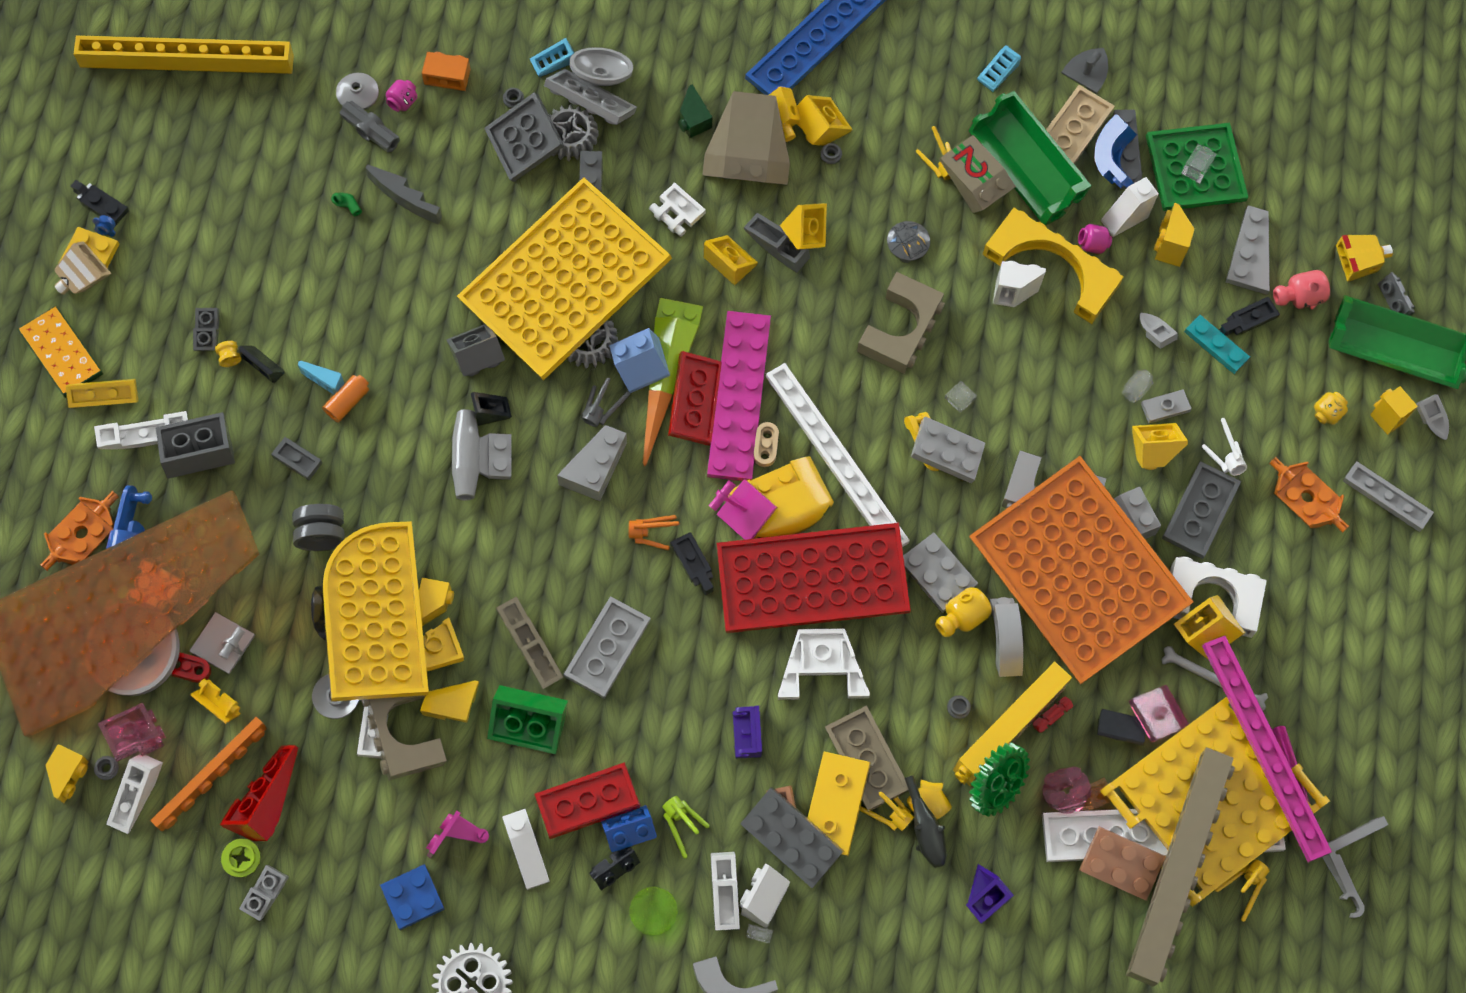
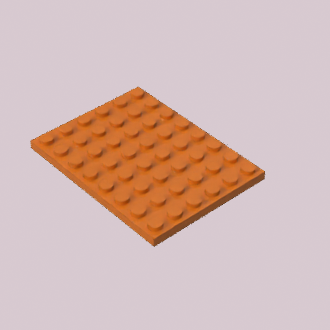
[969,456,1193,685]

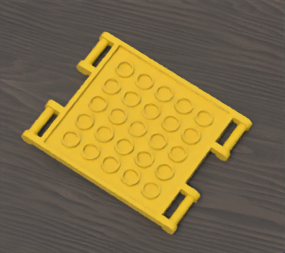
[1100,697,1330,907]

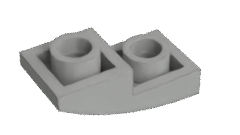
[239,865,289,921]

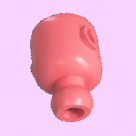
[1273,270,1330,310]

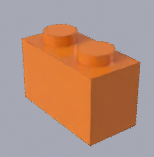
[422,52,471,91]

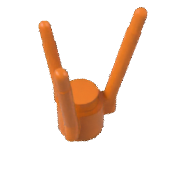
[629,515,679,550]

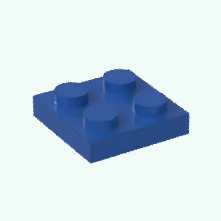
[380,864,445,930]

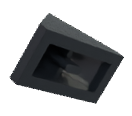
[471,392,512,426]

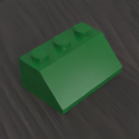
[487,685,568,754]

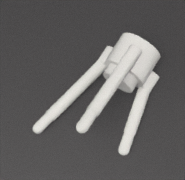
[1202,418,1247,476]

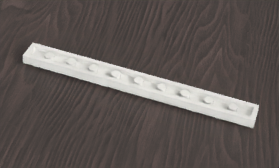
[766,363,910,547]

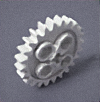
[432,943,513,993]

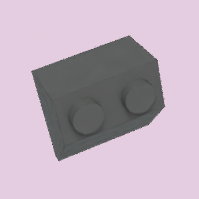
[446,324,505,376]

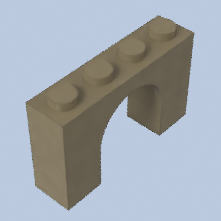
[857,272,945,374]
[362,695,447,781]

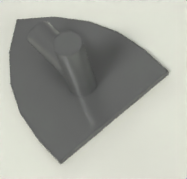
[1061,48,1108,94]

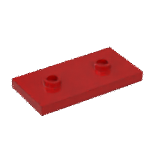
[668,351,722,446]
[534,762,640,839]

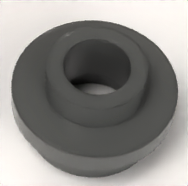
[503,88,524,108]
[821,143,842,164]
[94,756,119,780]

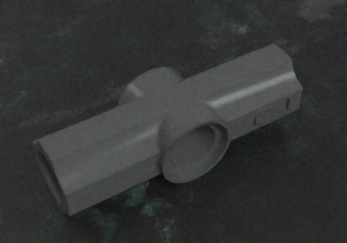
[339,101,400,153]

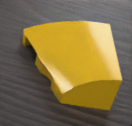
[420,680,479,723]

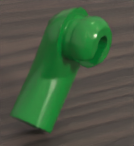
[331,192,362,217]

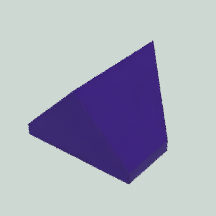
[966,864,1014,924]

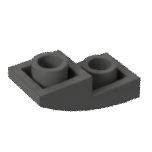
[193,308,219,351]

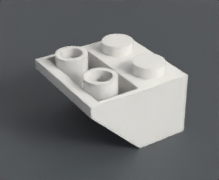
[993,261,1046,307]
[740,864,790,929]

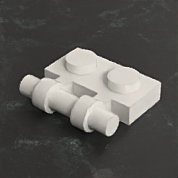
[649,183,706,237]

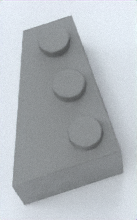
[557,425,627,501]

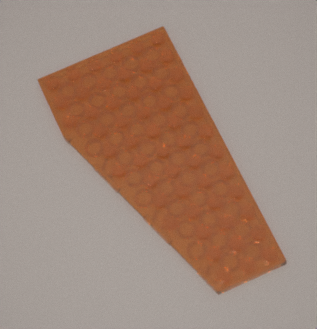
[0,490,259,737]

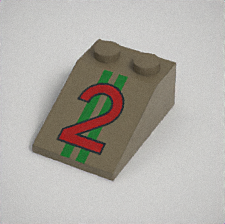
[939,135,1016,213]

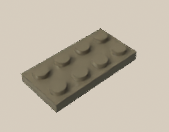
[825,705,909,812]

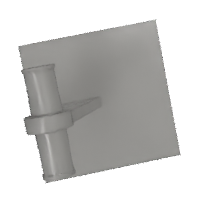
[190,612,255,674]

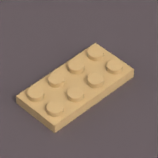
[1046,85,1115,164]

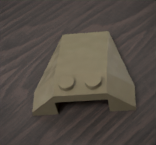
[703,91,790,185]

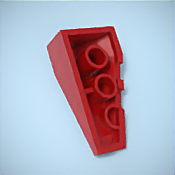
[220,745,298,841]

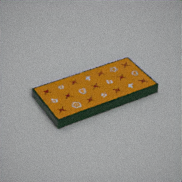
[18,305,104,398]

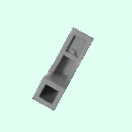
[990,597,1023,677]
[693,956,778,993]

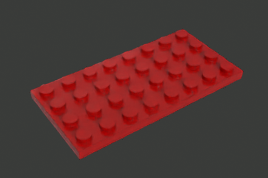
[717,523,910,633]

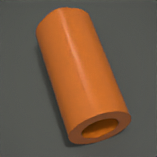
[322,375,369,423]

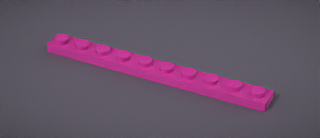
[1202,636,1332,863]

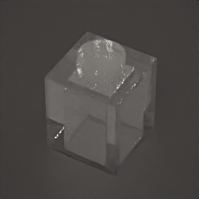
[1182,144,1217,183]

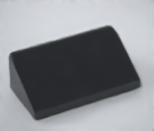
[238,346,285,383]
[1097,709,1147,746]

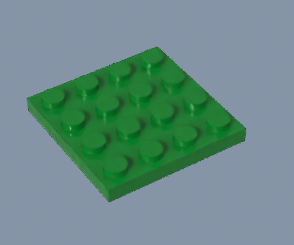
[1146,123,1249,211]

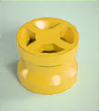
[215,341,241,367]

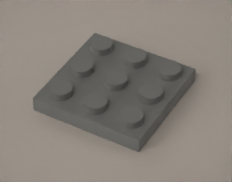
[484,92,564,182]

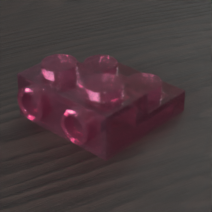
[98,703,166,762]

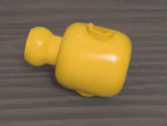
[935,587,992,637]

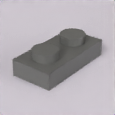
[271,437,323,481]

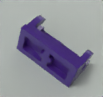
[733,705,762,758]

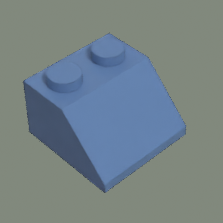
[609,328,670,393]

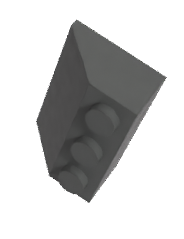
[156,412,235,479]

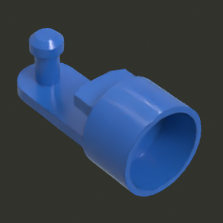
[105,485,152,562]

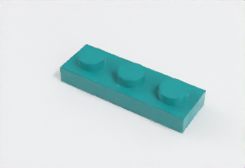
[1184,315,1250,374]

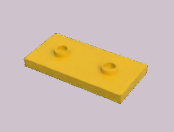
[808,751,871,856]

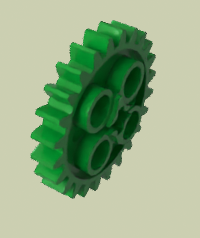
[969,742,1030,817]

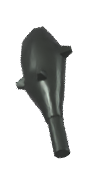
[905,775,947,868]

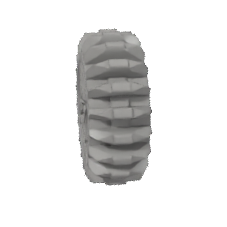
[549,105,599,161]
[568,320,618,369]

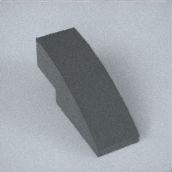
[744,213,810,273]

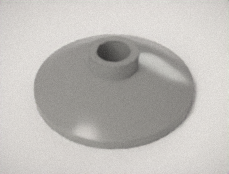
[336,73,379,110]
[312,674,359,719]

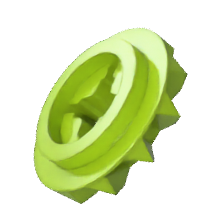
[221,839,261,878]

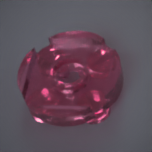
[1043,767,1092,814]

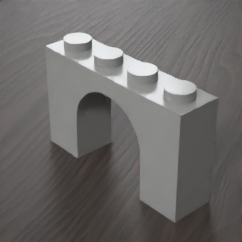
[1002,451,1106,509]

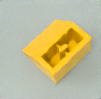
[1154,203,1194,267]
[1174,595,1245,659]

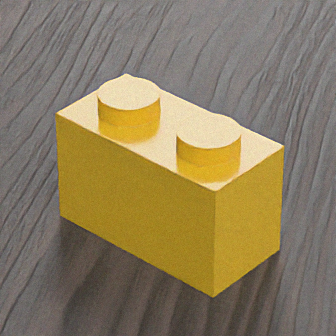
[1370,386,1418,435]

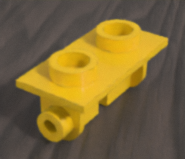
[191,679,241,724]

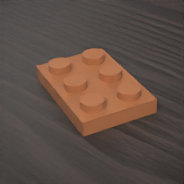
[1079,826,1166,901]

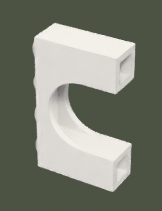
[1170,557,1267,638]

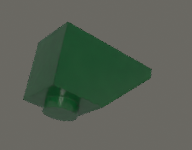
[678,84,713,138]

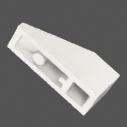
[107,753,163,834]
[502,809,550,890]

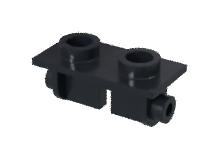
[589,847,640,890]

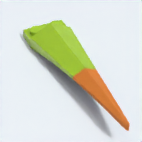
[643,298,703,466]

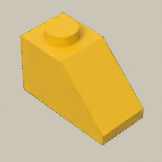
[419,578,454,626]

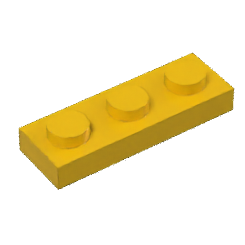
[66,379,138,408]

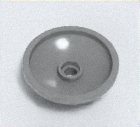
[570,48,633,86]

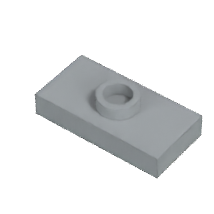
[1141,389,1191,423]

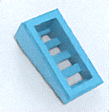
[530,38,574,77]
[977,45,1021,92]
[298,361,344,395]

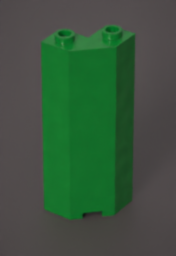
[969,91,1091,226]
[1329,295,1466,389]

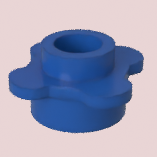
[93,215,116,237]

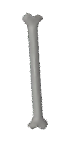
[1162,646,1268,711]

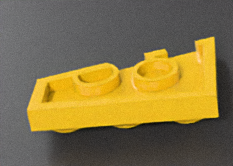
[423,617,464,672]

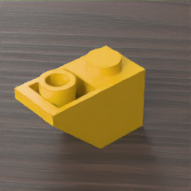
[46,744,89,804]

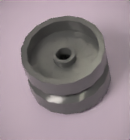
[292,504,345,551]

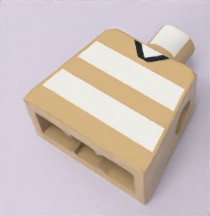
[55,241,111,295]

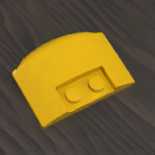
[730,456,834,539]

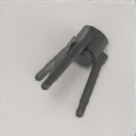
[582,378,631,427]

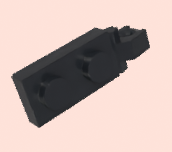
[71,180,129,226]
[1219,297,1280,336]
[670,532,714,596]

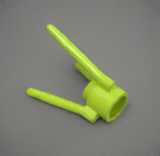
[662,796,709,859]

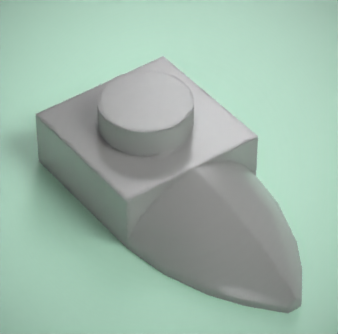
[1140,313,1178,349]
[1416,394,1449,440]

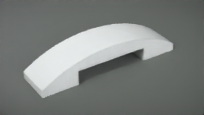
[94,411,188,449]

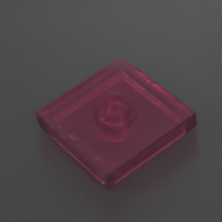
[1128,685,1189,743]

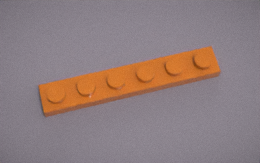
[150,717,267,832]

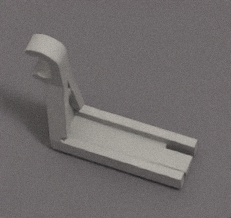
[1322,816,1388,918]

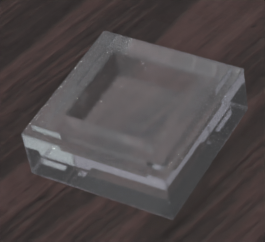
[746,924,773,943]

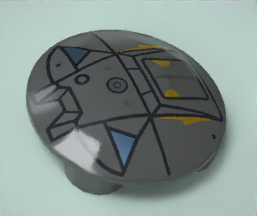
[887,221,930,263]

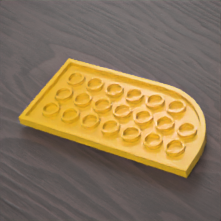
[323,521,429,701]

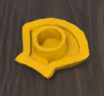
[906,780,952,819]

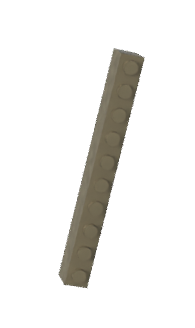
[1126,747,1235,987]

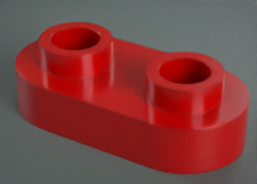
[171,652,211,683]

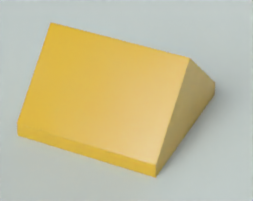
[780,203,827,249]
[704,235,758,286]

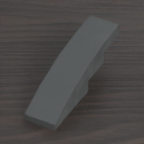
[366,164,442,225]

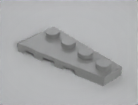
[1226,205,1270,295]

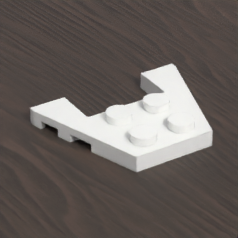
[778,629,870,700]

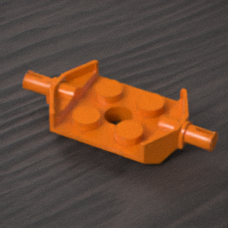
[1269,457,1349,533]
[40,491,119,571]

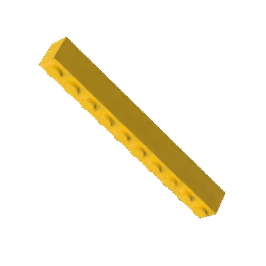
[73,36,294,74]

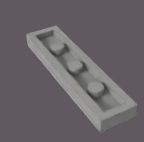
[1343,461,1434,532]

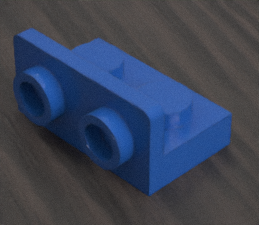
[601,805,657,852]

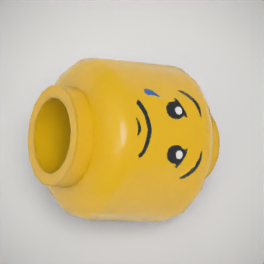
[1314,392,1348,425]

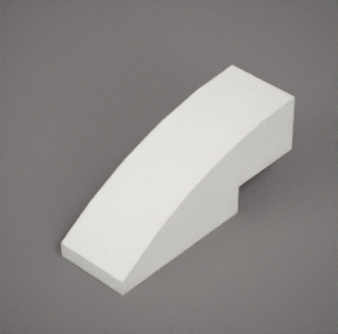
[711,852,740,930]

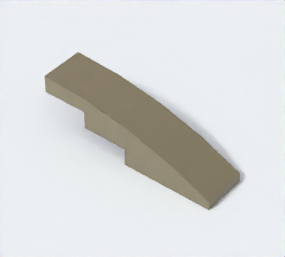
[496,596,563,689]

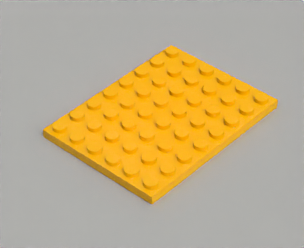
[457,178,672,381]

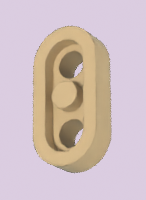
[754,422,779,467]

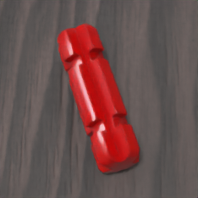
[1032,696,1073,733]

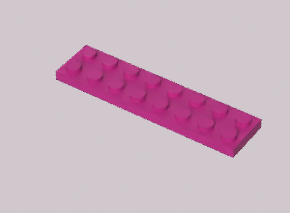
[707,311,771,481]

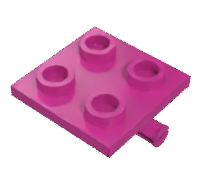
[709,479,778,540]
[426,811,489,858]

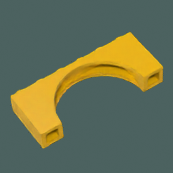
[983,208,1124,324]

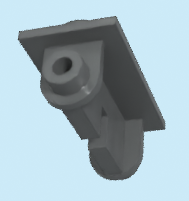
[1378,272,1415,316]

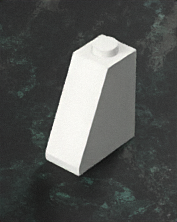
[1101,177,1159,237]

